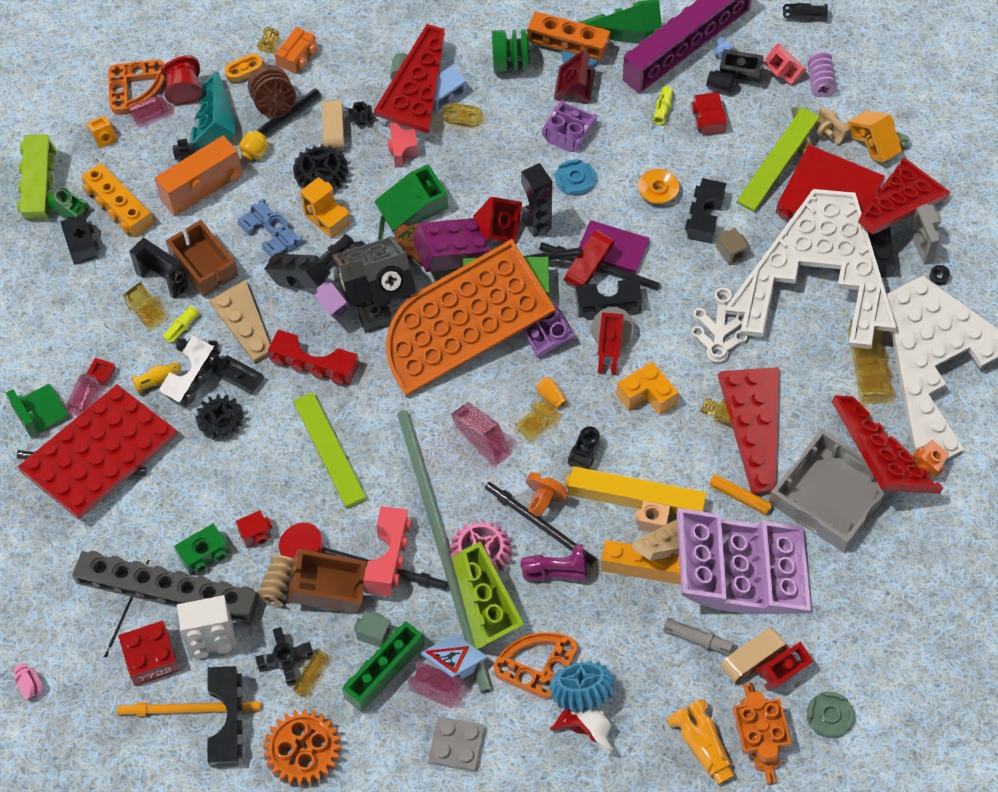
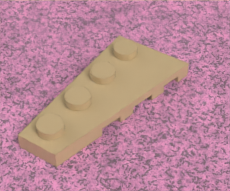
[209,280,270,364]
[631,519,679,560]

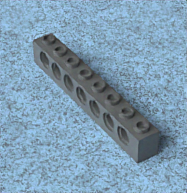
[72,551,259,625]

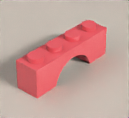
[364,506,412,597]

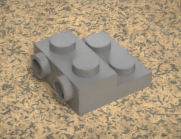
[909,204,941,264]

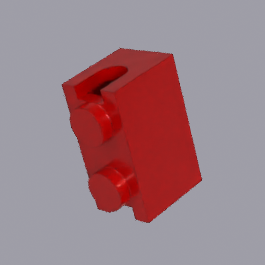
[754,641,814,690]

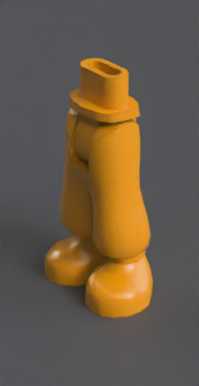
[666,699,735,785]

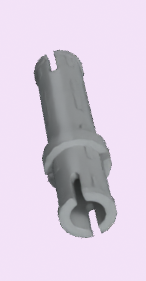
[663,617,734,656]

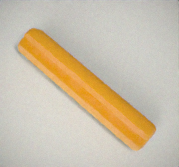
[709,474,772,515]

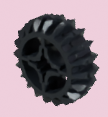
[293,144,349,192]

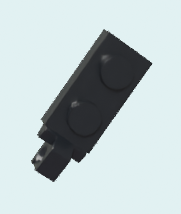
[211,355,264,395]

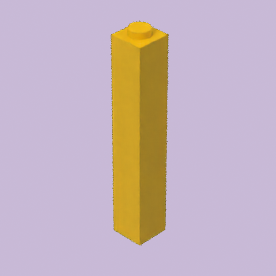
[565,466,706,516]

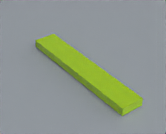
[736,107,820,213]
[293,392,366,509]

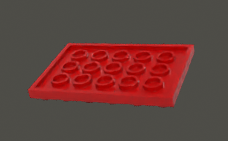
[18,384,178,520]

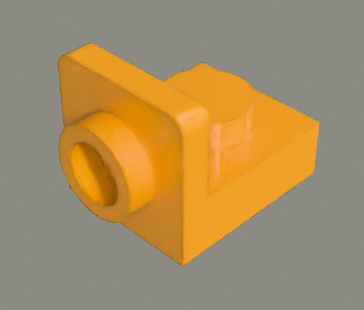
[86,115,117,149]

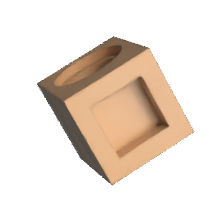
[635,501,670,532]

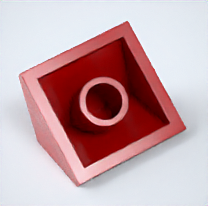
[473,197,522,243]

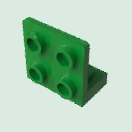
[6,384,69,438]

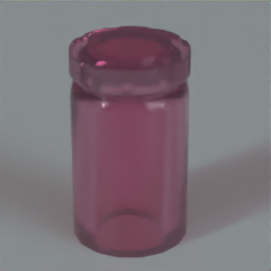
[128,94,168,125]
[65,374,100,416]

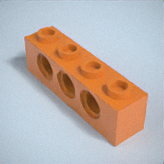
[527,11,610,61]

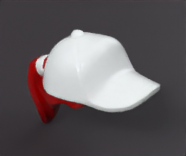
[550,709,613,753]

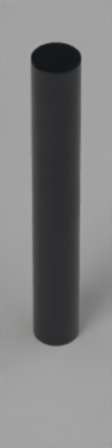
[523,247,583,261]

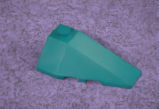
[190,71,235,148]

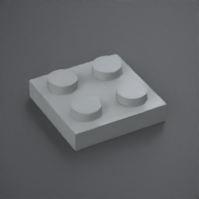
[428,716,485,772]

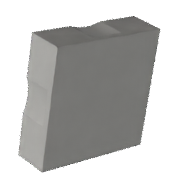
[769,429,891,553]

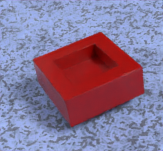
[85,358,116,386]

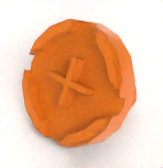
[525,472,569,517]

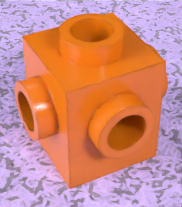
[912,440,949,478]

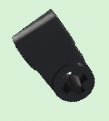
[567,426,600,469]

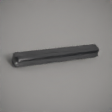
[256,88,321,136]

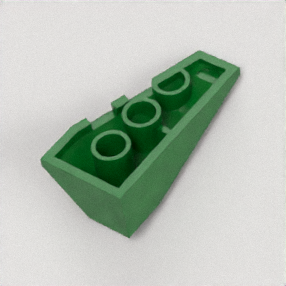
[580,0,662,44]

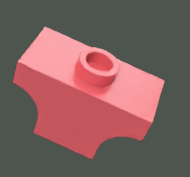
[764,43,807,85]
[388,123,418,167]

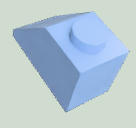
[434,66,467,113]

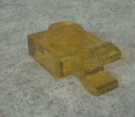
[700,398,732,428]

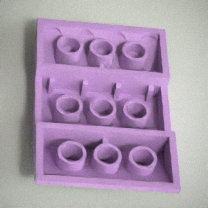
[677,508,811,614]

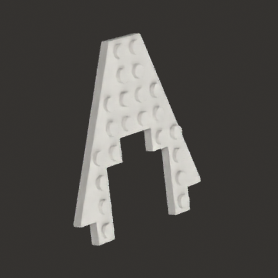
[725,189,896,349]
[887,276,998,460]

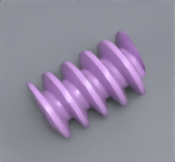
[807,52,837,97]

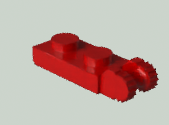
[598,312,624,375]

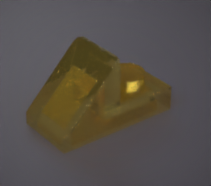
[123,282,166,329]
[515,401,562,442]

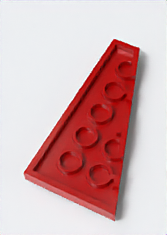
[374,24,445,134]
[858,157,950,235]
[717,367,779,495]
[832,395,944,494]

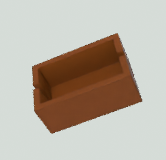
[166,220,239,297]
[288,549,366,614]

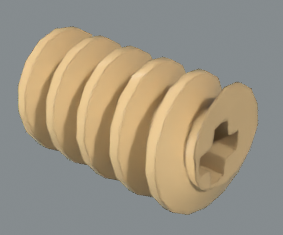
[257,555,292,608]

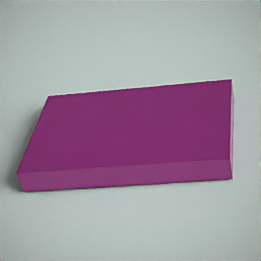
[579,220,649,274]

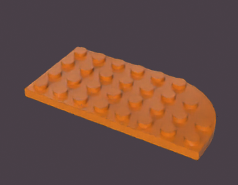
[386,239,556,397]

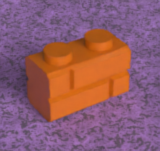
[275,27,318,74]

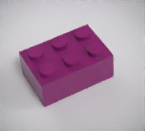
[413,218,490,272]

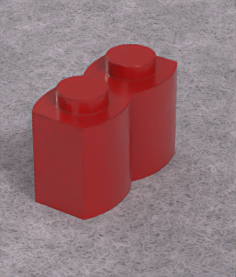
[691,92,727,136]

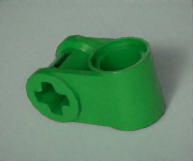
[46,187,89,220]

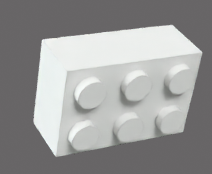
[177,595,237,658]

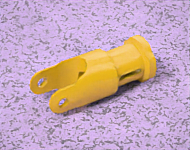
[131,363,181,395]

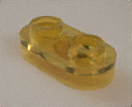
[443,103,483,127]

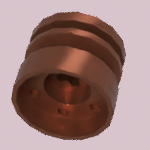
[247,65,296,118]

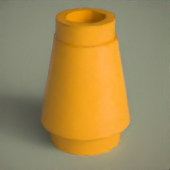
[535,376,567,409]

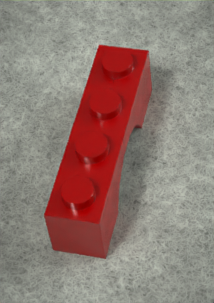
[268,329,359,386]

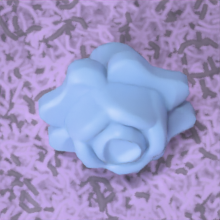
[712,37,735,58]

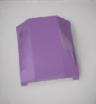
[542,100,598,152]
[522,303,577,358]

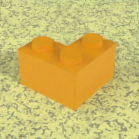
[848,110,902,162]
[300,177,350,239]
[616,361,679,415]

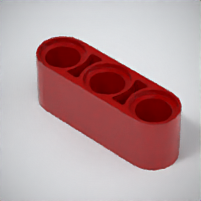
[564,230,615,288]

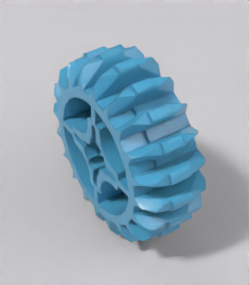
[550,660,615,713]

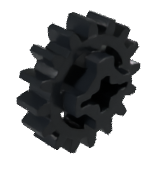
[195,394,244,441]

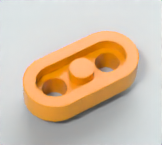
[225,54,263,82]

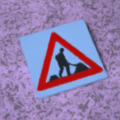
[421,634,487,679]

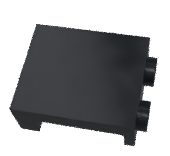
[129,237,188,299]

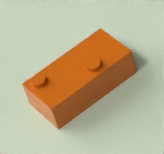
[154,135,242,216]

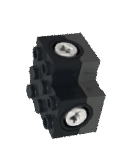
[332,236,417,306]

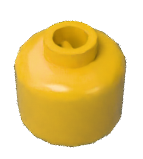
[238,130,269,162]

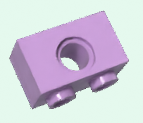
[314,282,352,319]

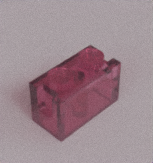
[408,660,462,709]

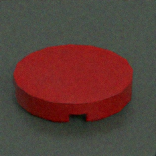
[278,522,324,559]

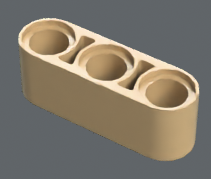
[322,100,345,151]
[720,627,788,684]

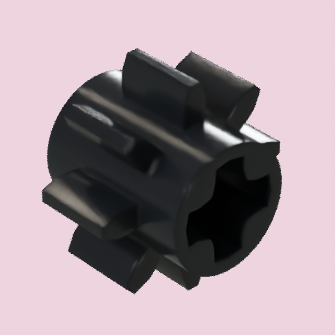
[348,101,373,127]
[173,139,195,161]

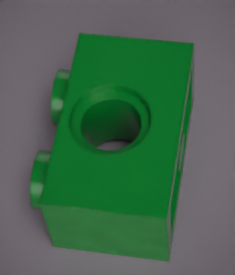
[174,523,230,575]

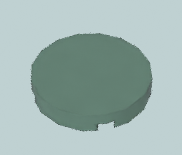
[807,691,854,739]

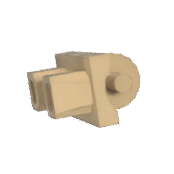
[815,107,850,146]

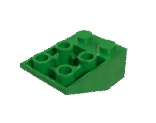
[374,164,448,233]

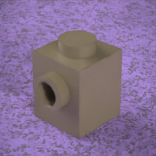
[716,228,749,265]

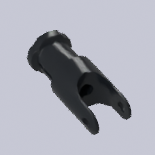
[783,3,828,22]

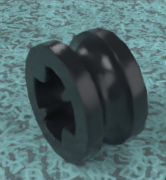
[929,265,950,286]

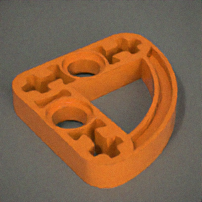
[108,60,166,115]
[493,632,577,700]

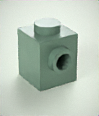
[354,611,392,647]

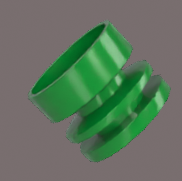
[492,29,530,73]

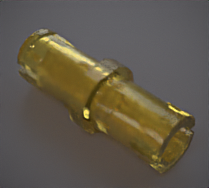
[292,650,329,697]

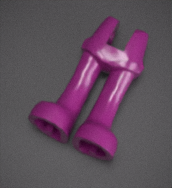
[520,544,587,581]

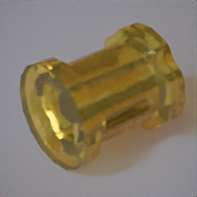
[257,27,280,54]

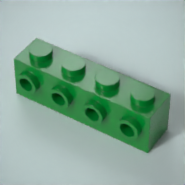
[342,621,424,713]

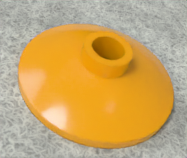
[638,169,679,204]

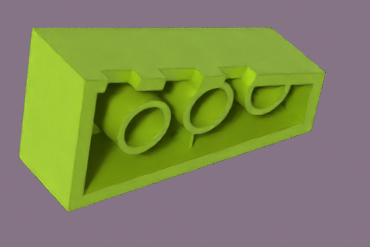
[17,134,57,219]
[452,541,524,649]

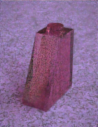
[451,402,511,467]

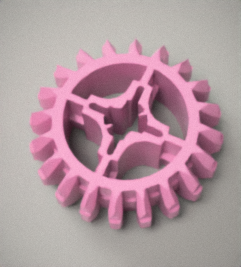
[450,519,512,574]

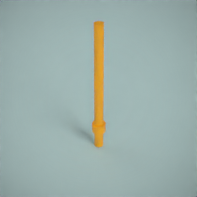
[117,701,261,717]

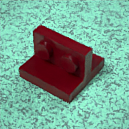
[554,50,595,104]

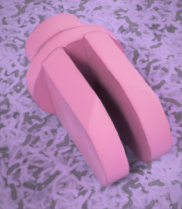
[14,663,43,699]

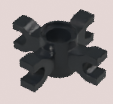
[255,627,314,686]

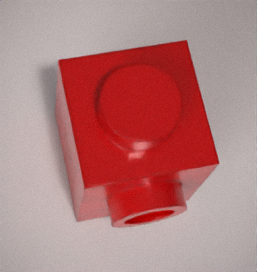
[235,510,273,548]

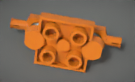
[732,683,792,785]

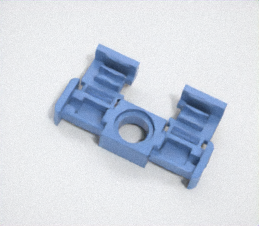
[238,198,303,257]

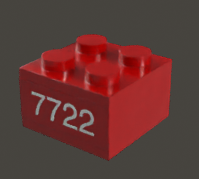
[118,620,180,686]

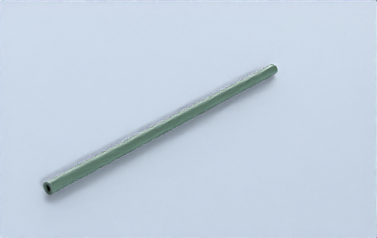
[397,410,492,694]

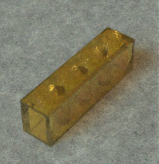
[848,320,892,405]

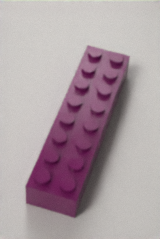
[622,0,752,94]

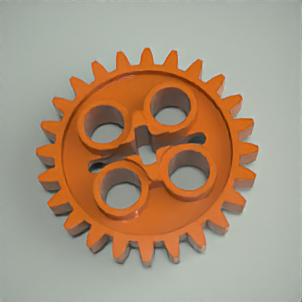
[263,709,342,787]

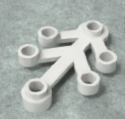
[691,288,747,363]

